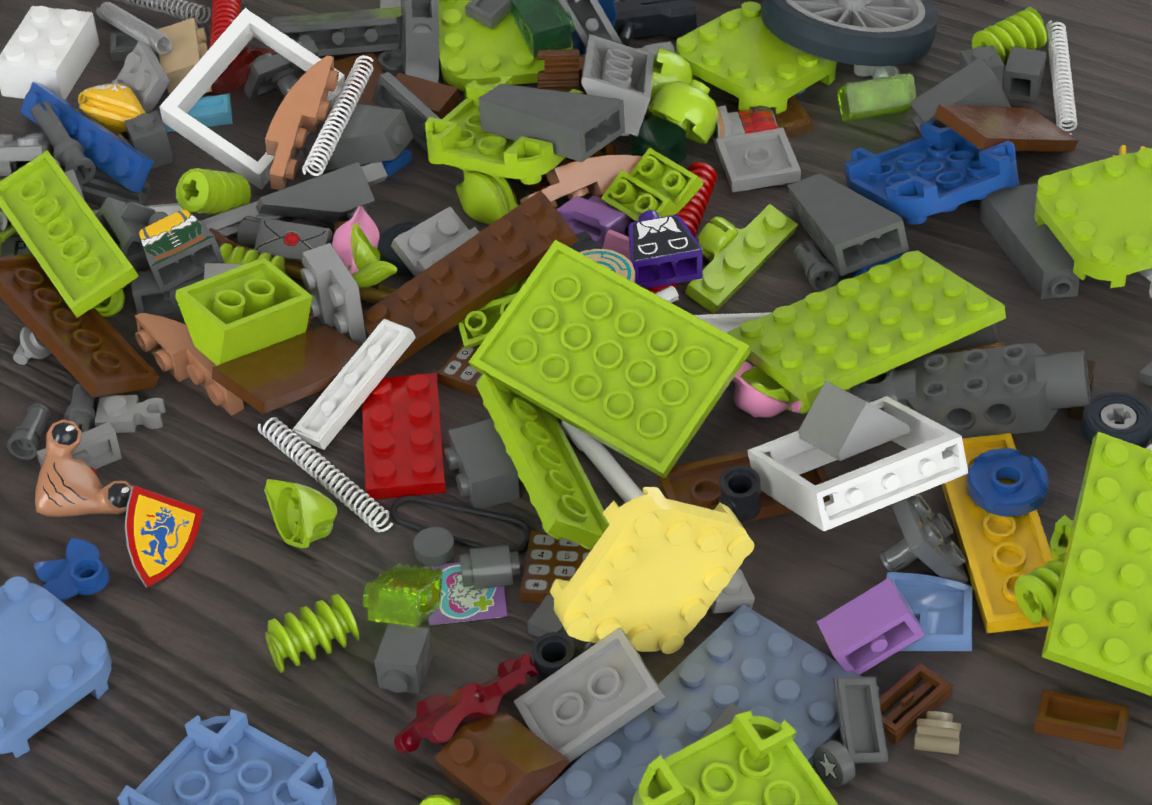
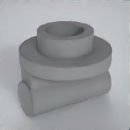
[13,326,51,365]

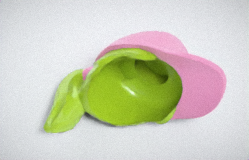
[332,205,397,288]
[732,361,812,418]

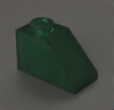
[510,0,575,58]

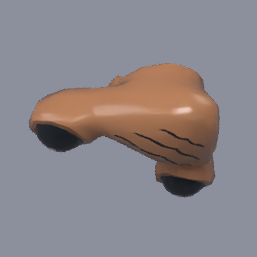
[34,419,132,517]

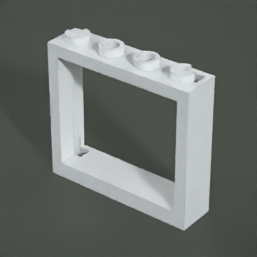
[160,8,345,190]
[747,396,968,531]

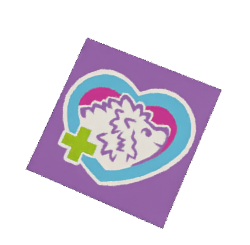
[424,562,508,626]

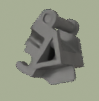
[95,197,155,272]

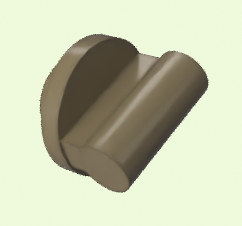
[914,711,961,755]

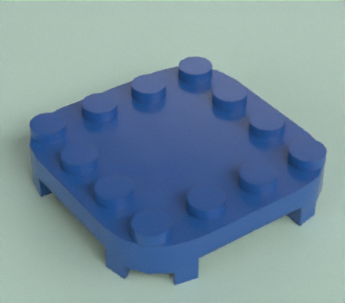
[844,121,1019,225]

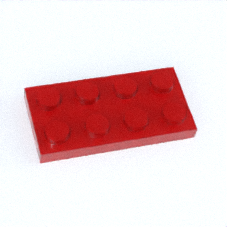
[362,373,446,500]

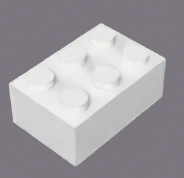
[0,6,99,100]

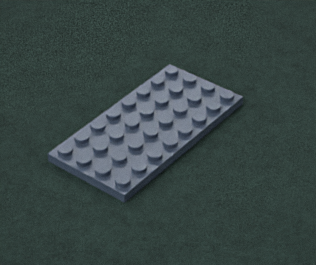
[531,604,879,805]

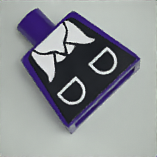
[628,210,703,289]

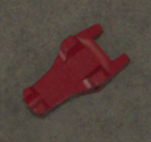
[394,653,538,754]

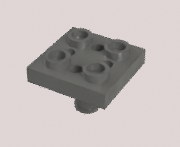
[244,40,319,101]
[879,494,969,583]

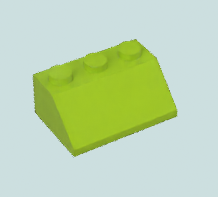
[175,257,313,366]

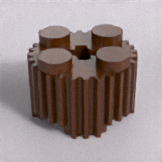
[538,49,587,95]

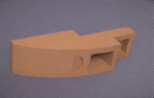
[265,55,339,190]
[520,155,642,207]
[135,313,244,416]

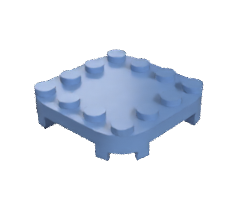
[0,576,112,758]
[118,709,337,805]

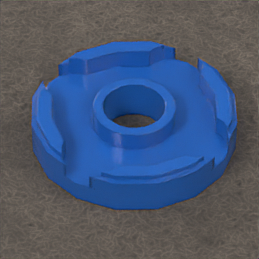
[966,448,1049,516]

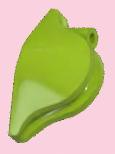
[456,170,519,225]
[264,479,337,548]

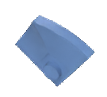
[887,572,973,651]

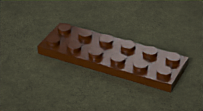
[363,190,579,369]
[0,254,159,397]

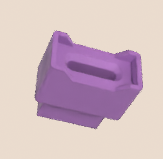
[556,195,631,248]

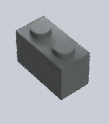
[444,418,520,509]

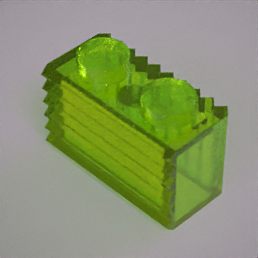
[837,72,917,121]
[363,562,443,627]

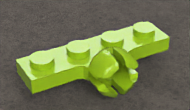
[685,204,798,314]

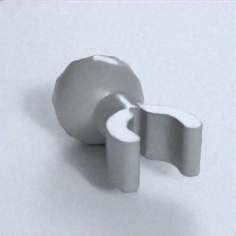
[853,64,900,89]

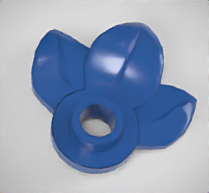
[34,538,110,601]

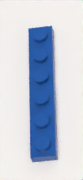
[20,82,154,193]

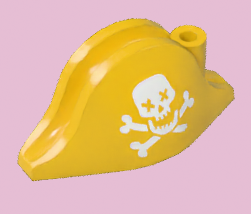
[78,84,146,134]

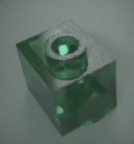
[631,115,686,164]

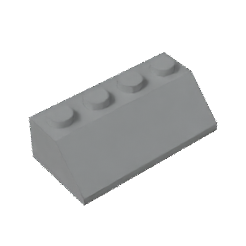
[581,34,654,136]

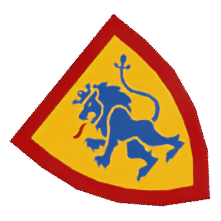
[125,485,203,588]

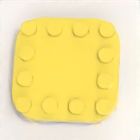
[550,487,754,654]

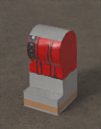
[712,106,779,147]

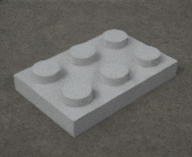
[514,627,665,762]

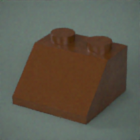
[434,712,570,805]

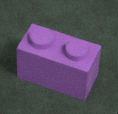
[817,577,925,675]

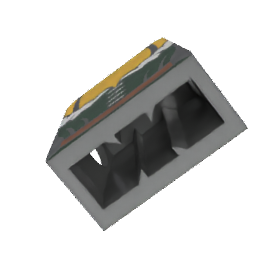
[139,210,225,293]

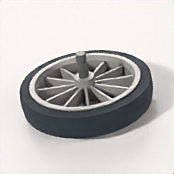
[761,0,938,66]

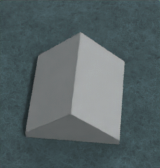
[798,381,910,461]

